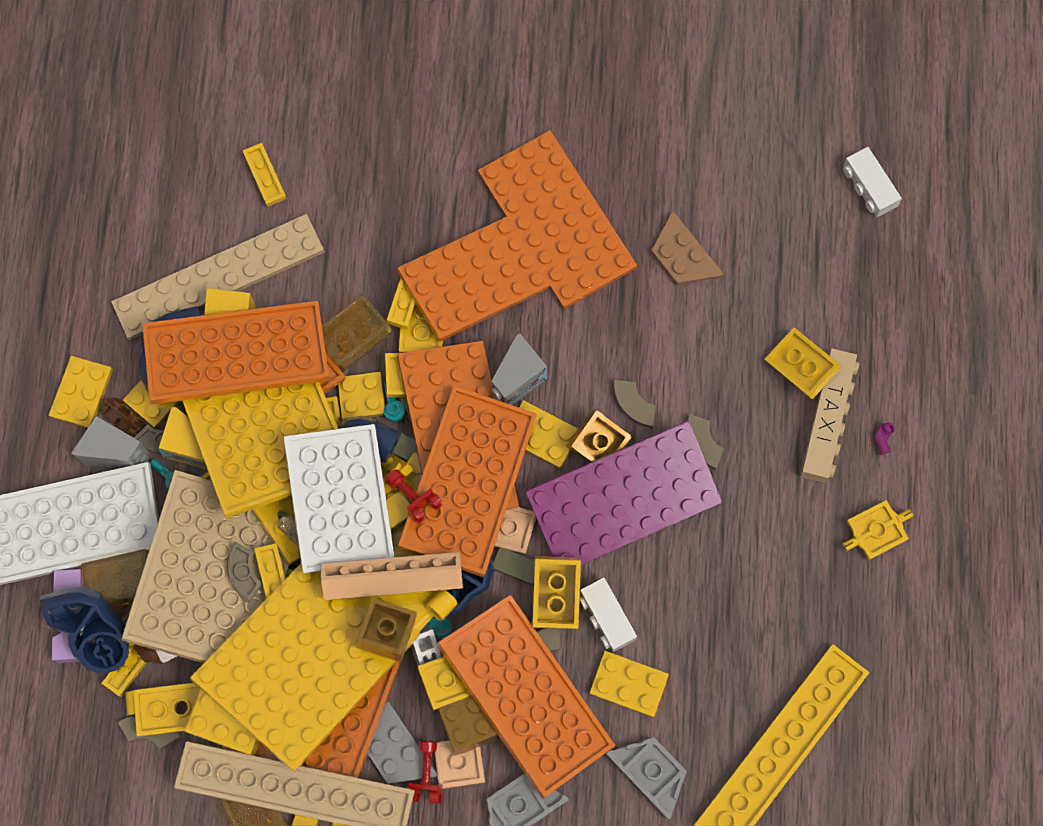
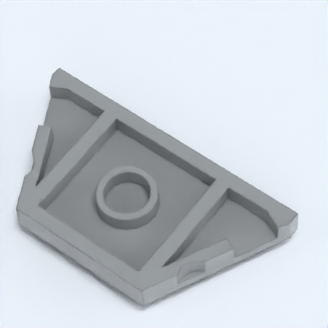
[368,702,438,784]
[606,737,687,820]
[487,773,569,826]

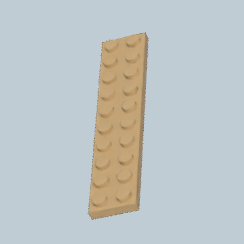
[111,214,325,341]
[174,742,415,826]

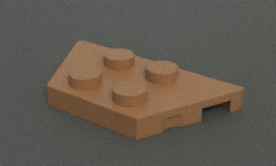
[651,212,724,285]

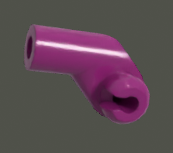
[874,422,895,455]

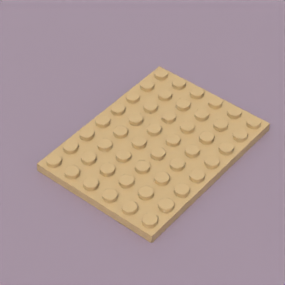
[122,470,297,663]

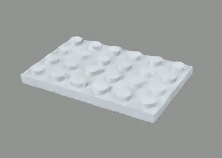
[284,424,394,573]

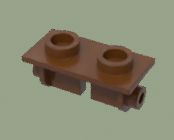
[101,398,146,437]

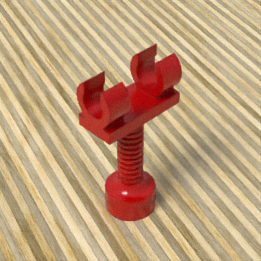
[385,469,442,524]
[408,741,443,804]

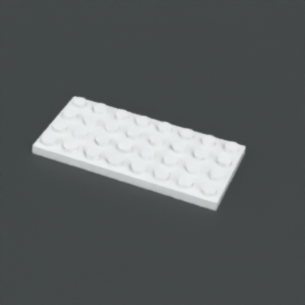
[0,462,159,585]

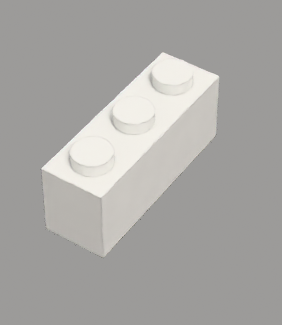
[843,147,902,218]
[579,578,637,653]

